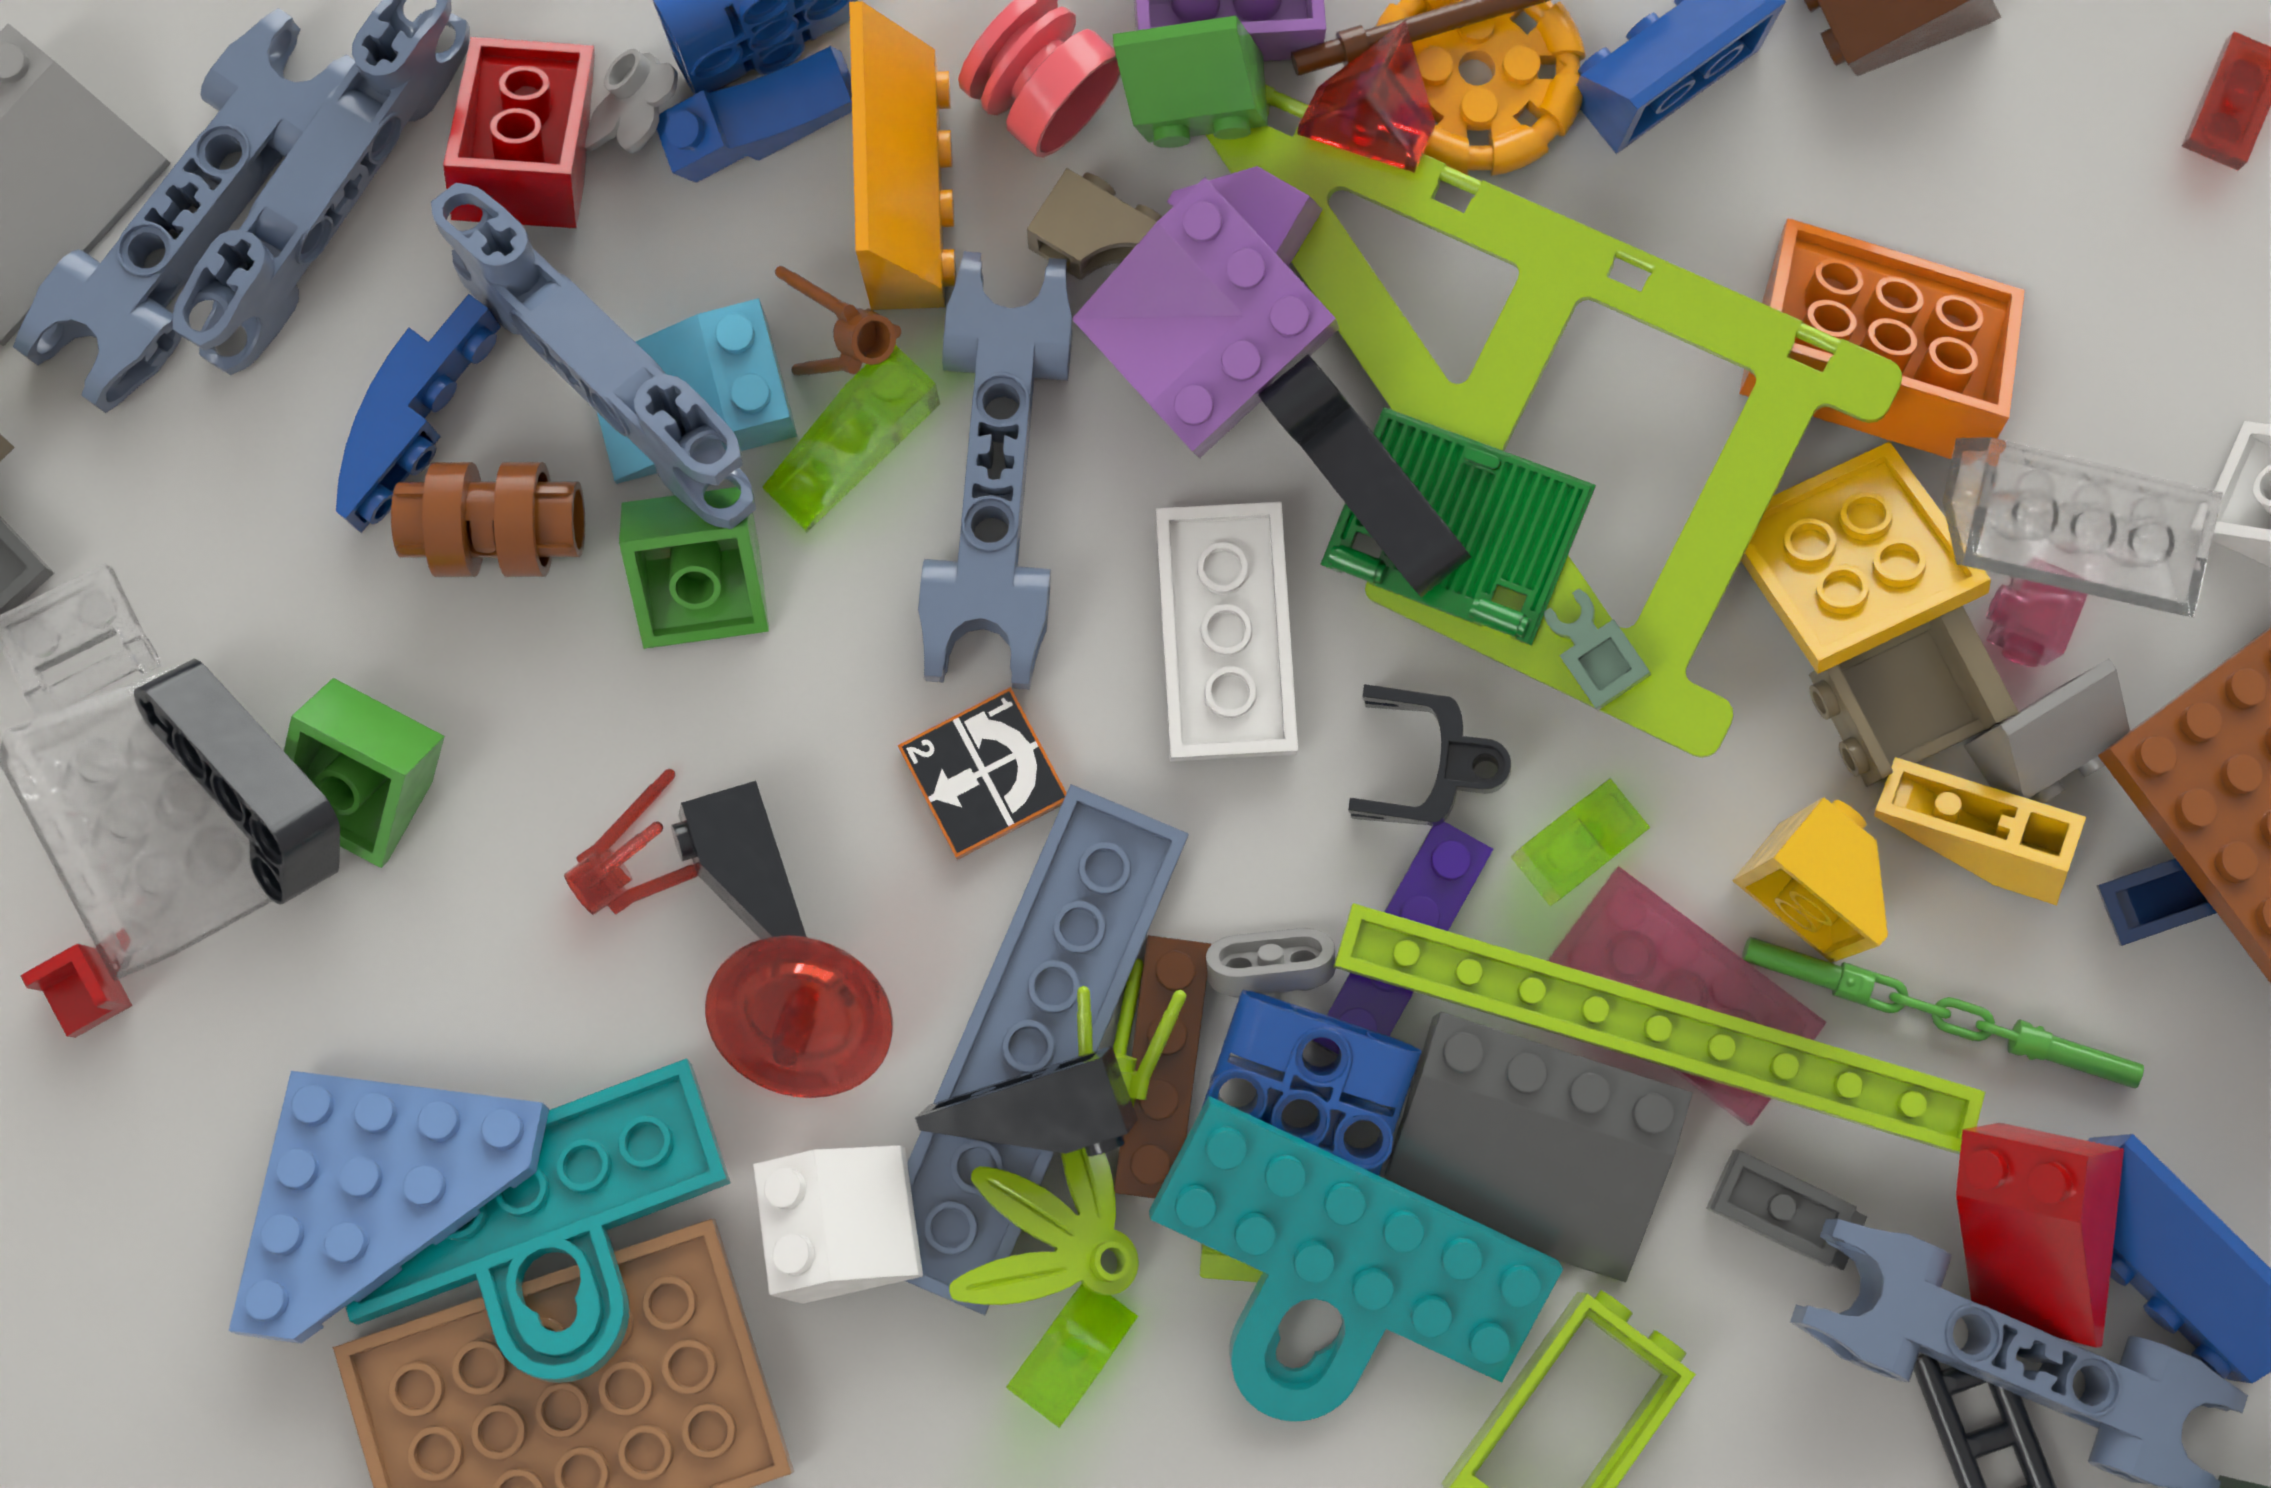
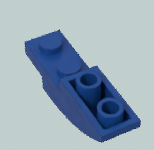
[336,294,501,533]

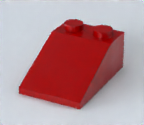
[443,37,595,229]
[1956,1123,2124,1348]

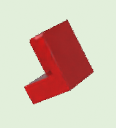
[20,943,133,1038]

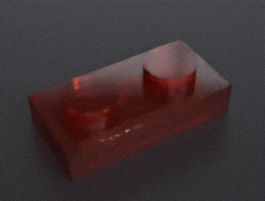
[2181,31,2271,171]

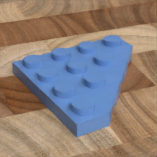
[229,1071,549,1344]

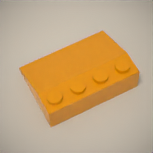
[849,1,956,310]

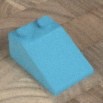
[597,298,798,484]

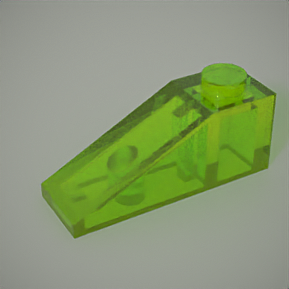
[762,345,940,533]

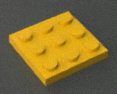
[1741,441,1991,674]

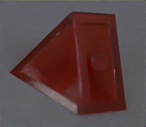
[1297,20,1435,173]

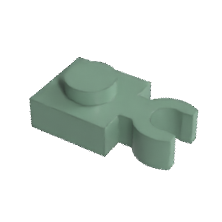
[1544,589,1651,711]

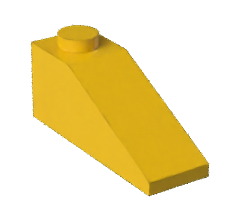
[1874,757,2086,905]

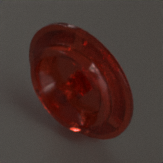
[705,936,893,1098]

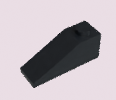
[671,781,815,977]
[915,1046,1138,1157]

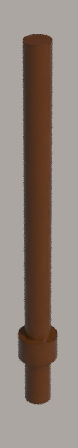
[1291,0,1552,76]

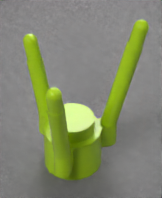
[1077,958,1186,1108]

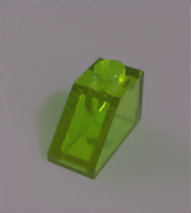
[1510,778,1651,906]
[1006,1283,1138,1428]

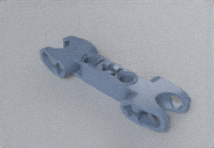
[173,0,470,375]
[13,8,355,413]
[431,183,756,529]
[918,251,1073,690]
[1790,1219,2248,1488]

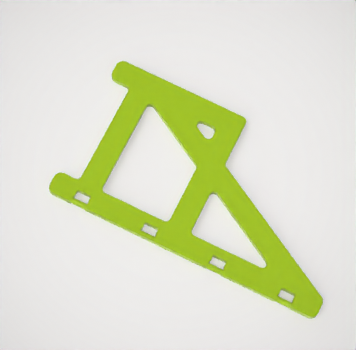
[1205,84,1902,758]

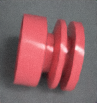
[958,0,1121,158]

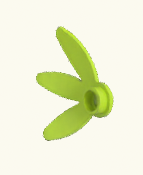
[949,1148,1139,1305]

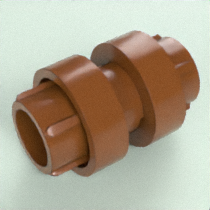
[391,462,585,577]

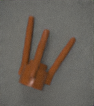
[775,266,901,376]

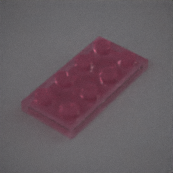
[1546,866,1827,1126]

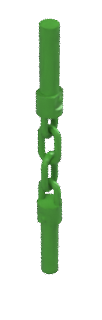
[1742,937,2144,1089]

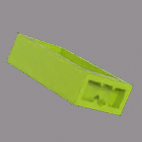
[1441,1290,1696,1488]

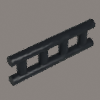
[1914,1354,2057,1488]

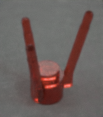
[564,768,698,915]

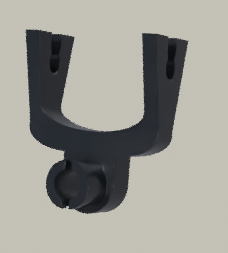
[1348,684,1511,826]

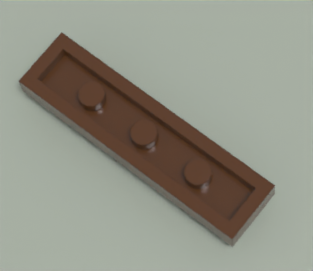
[1114,935,1212,1199]

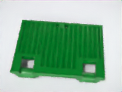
[1320,407,1596,646]

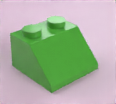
[1113,16,1268,148]
[619,487,769,649]
[284,678,445,868]

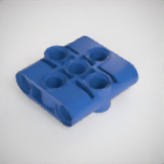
[652,0,858,95]
[1201,990,1422,1176]

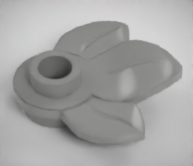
[584,49,678,153]

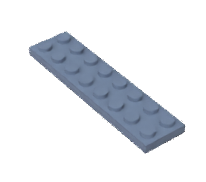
[905,784,1189,1315]

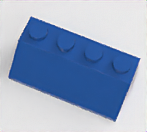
[2087,1134,2271,1384]

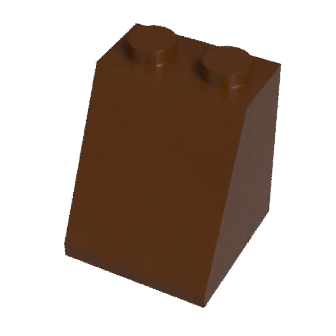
[1804,0,2001,77]

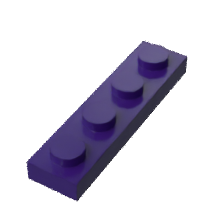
[1311,821,1493,1056]

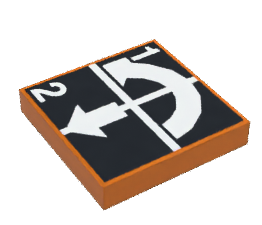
[897,687,1067,860]

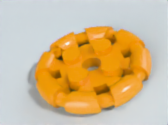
[1367,0,1586,176]

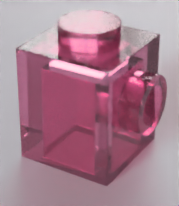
[1986,560,2092,667]

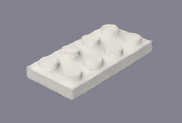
[1155,501,1298,762]

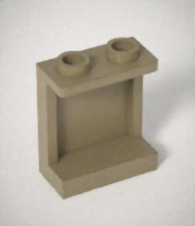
[1809,606,2019,787]

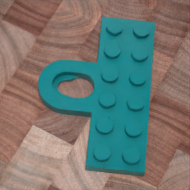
[345,1058,731,1383]
[1149,1096,1563,1422]

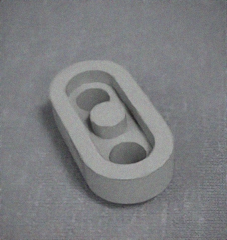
[1206,928,1336,998]

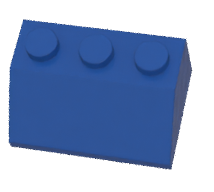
[1577,0,1786,154]

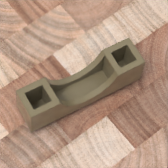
[1027,168,1162,280]

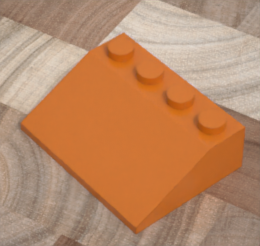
[1739,218,2025,468]

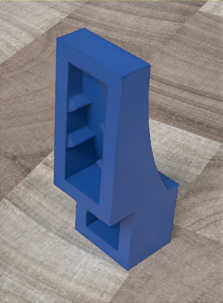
[656,46,852,183]

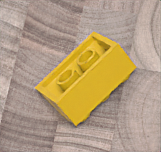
[1732,797,1888,963]

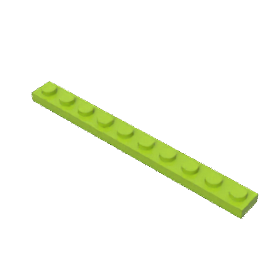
[1333,903,1986,1155]

